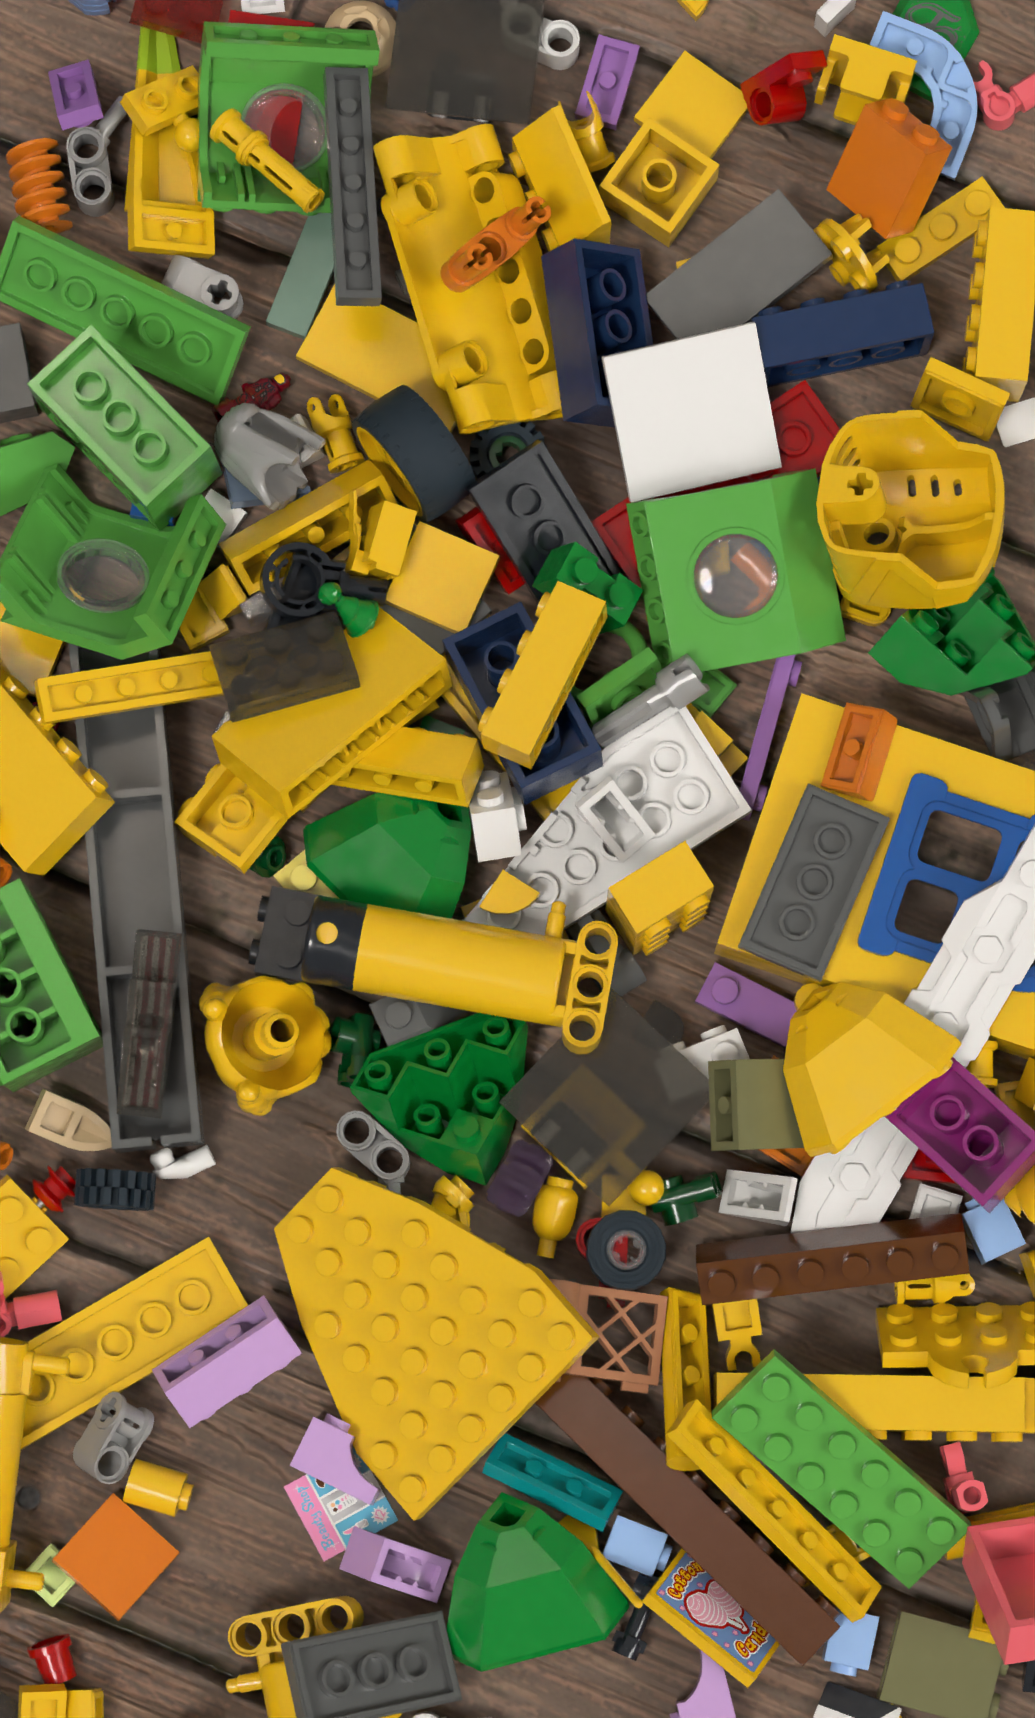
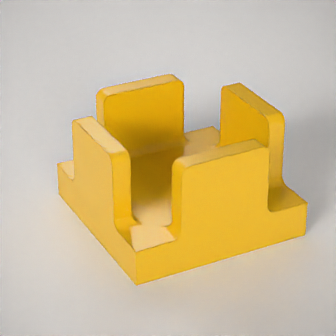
[814,34,917,125]

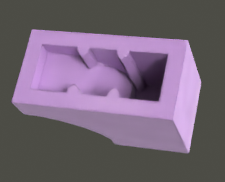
[290,1413,381,1506]
[339,1526,452,1603]
[669,1649,736,1718]

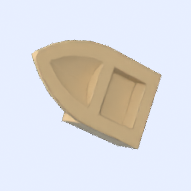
[25,1088,112,1151]

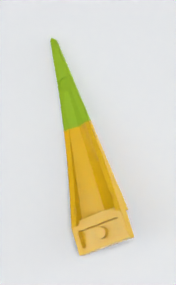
[124,0,215,259]

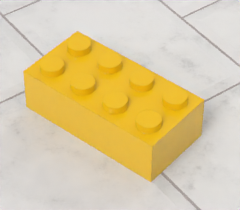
[961,207,1035,402]
[605,841,714,956]

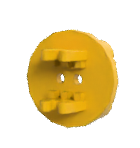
[813,214,890,294]

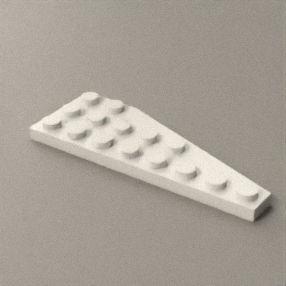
[462,706,752,935]

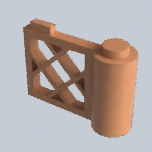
[549,1279,668,1394]

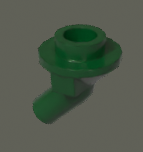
[249,836,286,878]

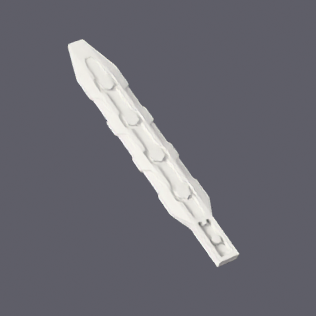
[791,824,1035,1233]

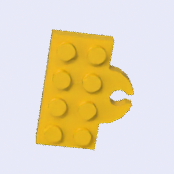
[875,1302,1035,1389]

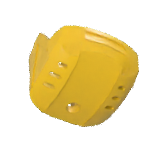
[816,410,1005,609]

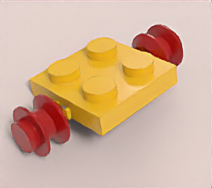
[0,1165,76,1299]

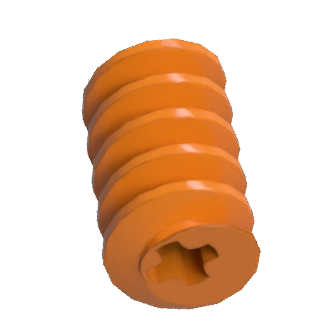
[6,138,73,233]

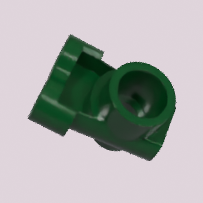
[330,1013,381,1088]
[651,1171,722,1226]

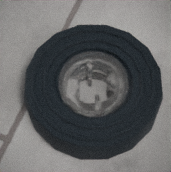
[586,1210,666,1290]

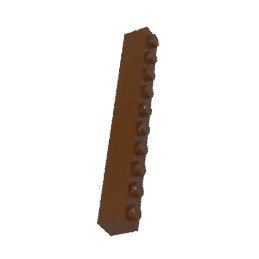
[535,1374,841,1667]

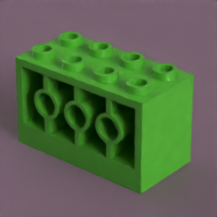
[27,325,223,532]
[0,878,103,1093]

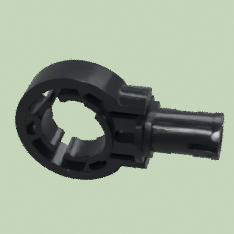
[259,542,387,620]

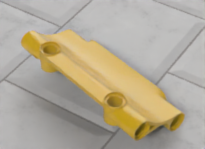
[373,124,563,434]

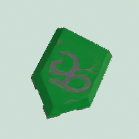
[892,0,979,103]

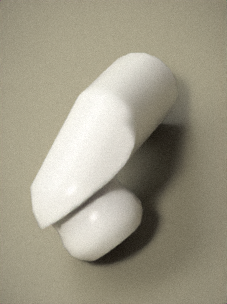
[150,1145,216,1179]

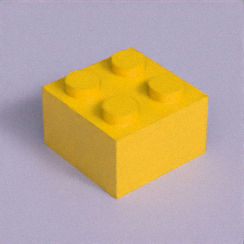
[599,117,720,248]

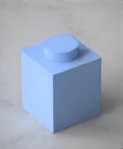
[962,1199,1026,1265]
[602,1515,673,1577]
[822,1606,879,1677]

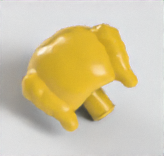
[199,975,332,1116]

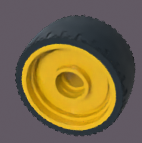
[352,385,476,523]

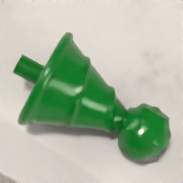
[318,582,379,638]

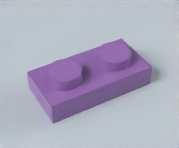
[575,34,640,130]
[48,59,104,130]

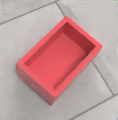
[962,1516,1035,1665]

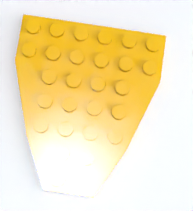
[274,1167,599,1521]

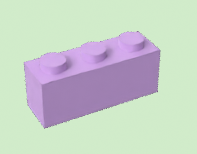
[152,1295,302,1428]

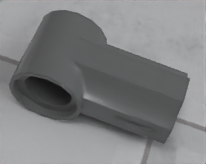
[567,910,647,1004]

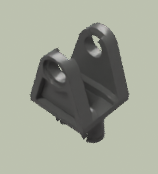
[962,668,1035,762]

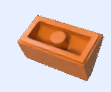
[821,702,898,802]

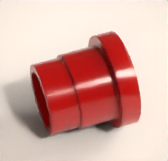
[27,1634,77,1684]

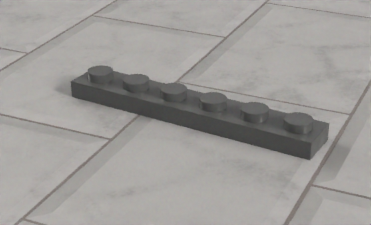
[323,67,382,306]

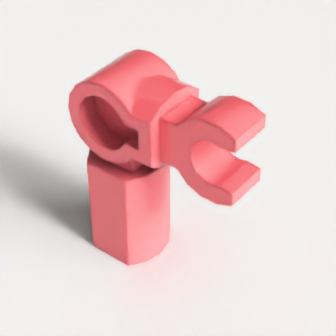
[973,60,1035,131]
[0,1271,63,1337]
[939,1442,988,1514]

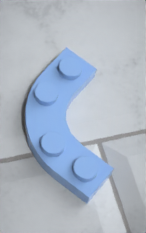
[870,11,977,180]

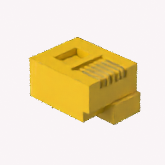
[344,490,417,581]

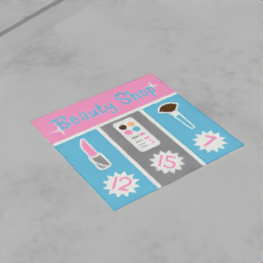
[284,1448,398,1562]

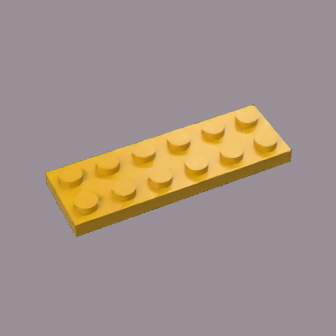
[21,1237,248,1450]

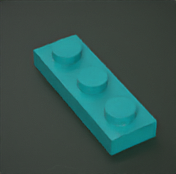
[482,1433,623,1532]

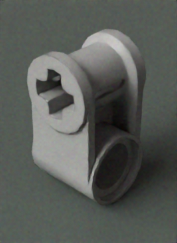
[161,255,244,319]
[73,1392,154,1484]

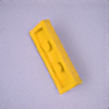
[876,176,1005,281]

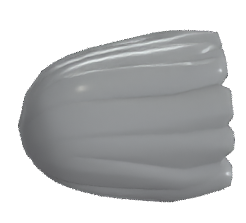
[214,403,326,510]

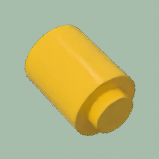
[123,1459,194,1517]

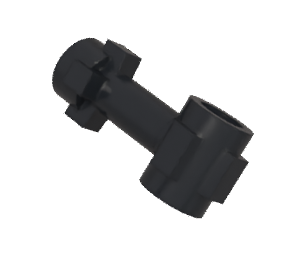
[612,1573,659,1661]

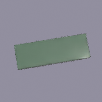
[266,213,334,340]

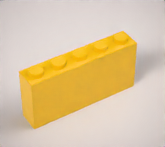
[212,607,453,819]
[0,658,115,876]

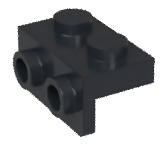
[248,886,322,983]

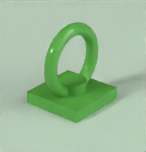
[570,621,662,748]

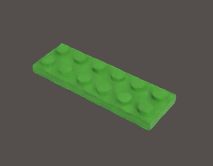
[0,216,251,405]
[711,1349,971,1589]

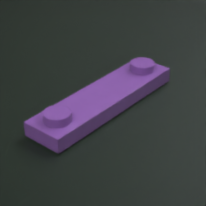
[740,654,802,821]
[695,962,796,1049]

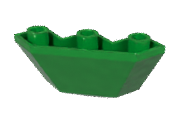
[868,567,1035,696]
[303,793,471,919]
[350,1013,528,1185]
[447,1492,629,1672]

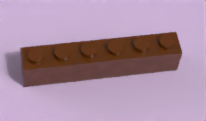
[696,1213,970,1305]

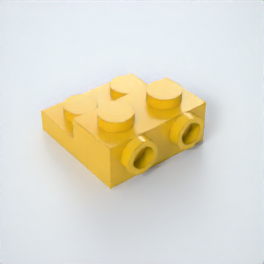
[174,763,288,874]

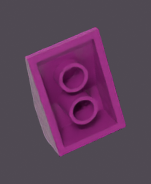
[885,1057,1035,1214]

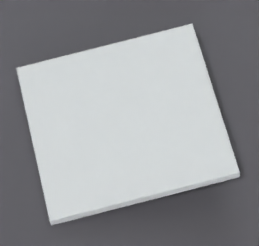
[602,322,782,503]

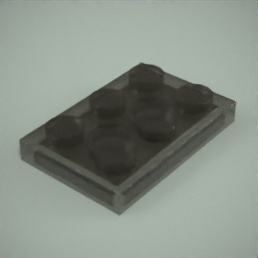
[209,610,361,723]

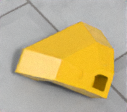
[783,982,962,1157]

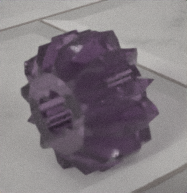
[486,1139,553,1217]

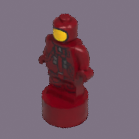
[212,372,291,423]

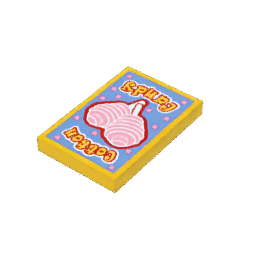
[642,1548,780,1688]

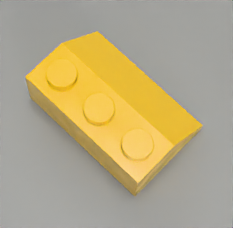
[508,105,611,252]

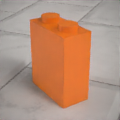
[826,98,953,239]

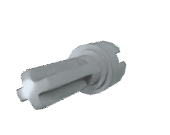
[591,654,710,747]

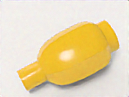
[532,1176,578,1258]

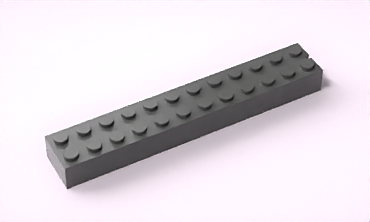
[69,643,205,1153]

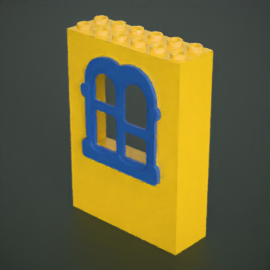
[714,693,1035,1060]

